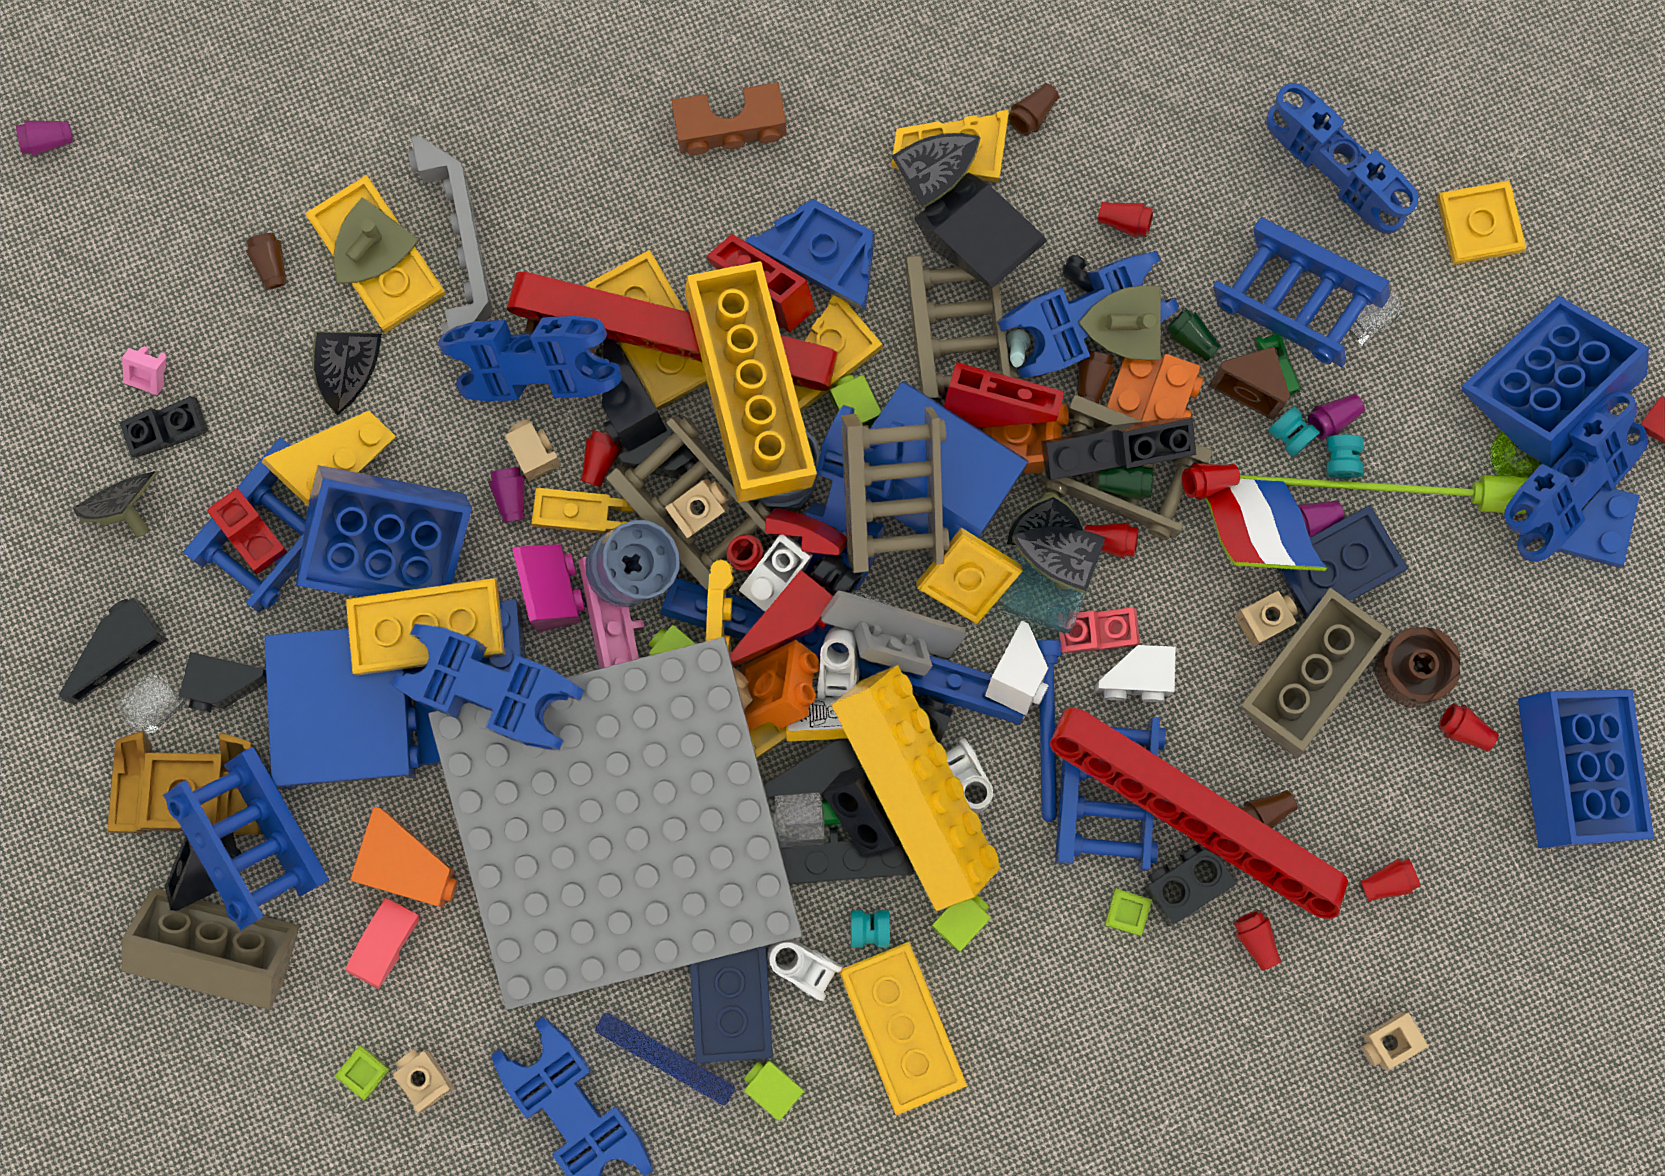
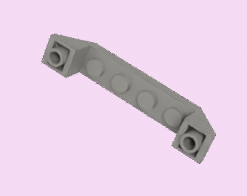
[408,136,493,334]

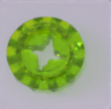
[1490,431,1545,478]

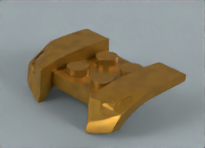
[107,731,261,835]

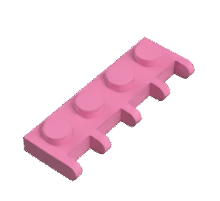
[578,557,645,669]

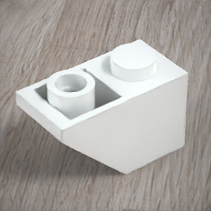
[739,535,813,612]
[1094,645,1176,702]

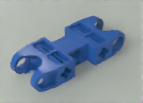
[1266,83,1419,234]
[997,251,1179,378]
[438,316,623,402]
[1504,392,1648,562]
[798,405,904,593]
[389,624,584,751]
[491,1016,654,1176]

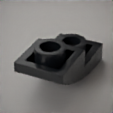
[120,396,209,457]

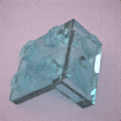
[1001,527,1101,633]

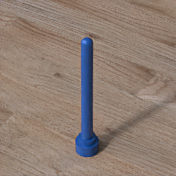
[1036,640,1061,822]

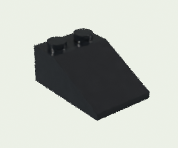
[914,172,1047,289]

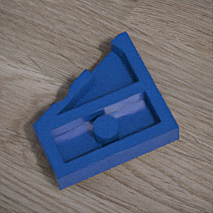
[1557,486,1639,568]

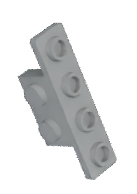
[821,591,966,676]

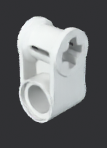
[818,626,860,699]
[946,738,993,814]
[767,939,843,1001]

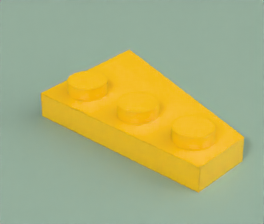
[891,110,1009,183]
[794,295,883,412]
[262,410,396,506]

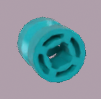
[1268,406,1320,458]
[1326,434,1364,479]
[851,910,890,948]

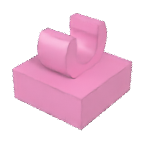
[122,346,166,395]

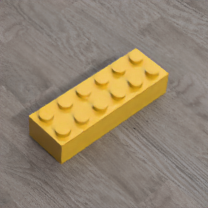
[685,261,817,503]
[831,665,1001,911]

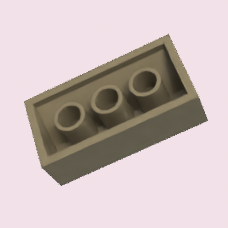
[1240,588,1393,759]
[121,888,299,1010]

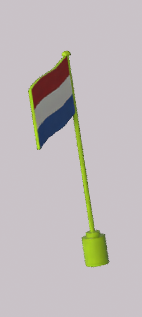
[1204,475,1528,571]

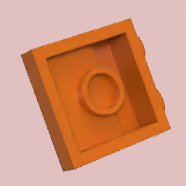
[1107,354,1204,422]
[982,403,1069,474]
[741,640,820,731]

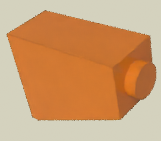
[350,807,458,908]

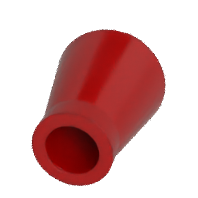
[1098,201,1154,239]
[580,430,621,487]
[1182,463,1240,500]
[1084,523,1139,559]
[726,534,763,574]
[1439,703,1499,752]
[1360,858,1421,902]
[1233,910,1282,970]

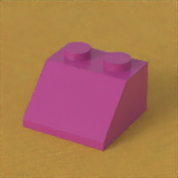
[512,544,585,633]

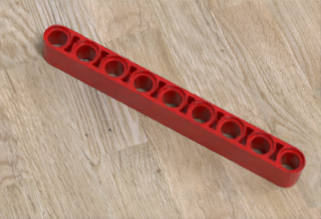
[506,272,838,391]
[1050,708,1348,919]

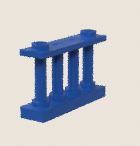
[1213,217,1390,368]
[183,437,306,613]
[1055,717,1166,872]
[163,747,329,930]

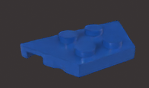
[745,199,875,311]

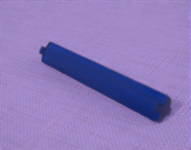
[595,1013,735,1106]

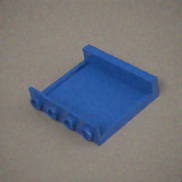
[264,628,421,790]

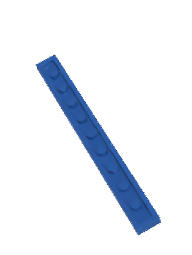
[661,578,1024,725]

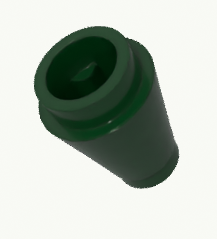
[1166,308,1221,361]
[1098,465,1154,501]

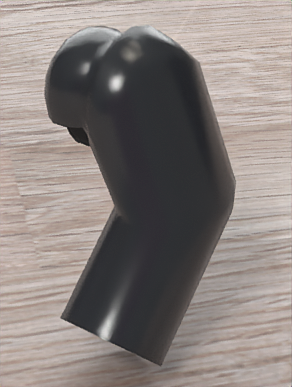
[1062,255,1094,293]

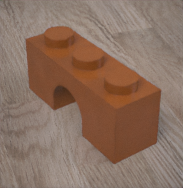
[671,82,787,155]

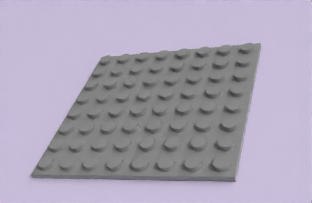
[428,636,803,1010]

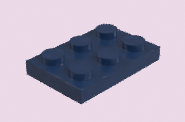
[1277,505,1408,619]
[690,946,773,1063]

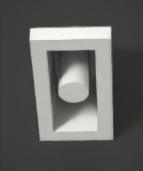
[985,621,1049,715]

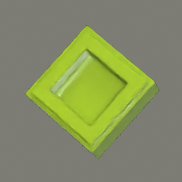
[1104,888,1152,937]
[334,1045,391,1101]

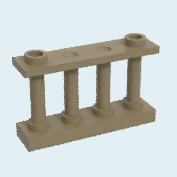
[905,255,1018,403]
[1039,395,1213,539]
[841,407,949,573]
[606,416,772,590]

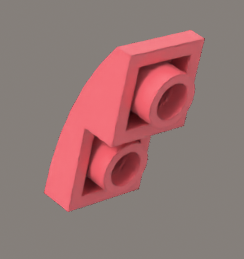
[1057,607,1141,653]
[345,898,419,989]

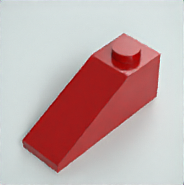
[706,234,816,332]
[944,362,1065,428]
[730,570,834,667]

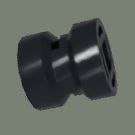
[811,554,863,596]

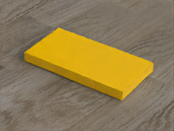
[305,175,446,333]
[586,250,708,411]
[346,578,505,676]
[839,942,967,1115]

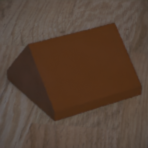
[1209,347,1290,421]

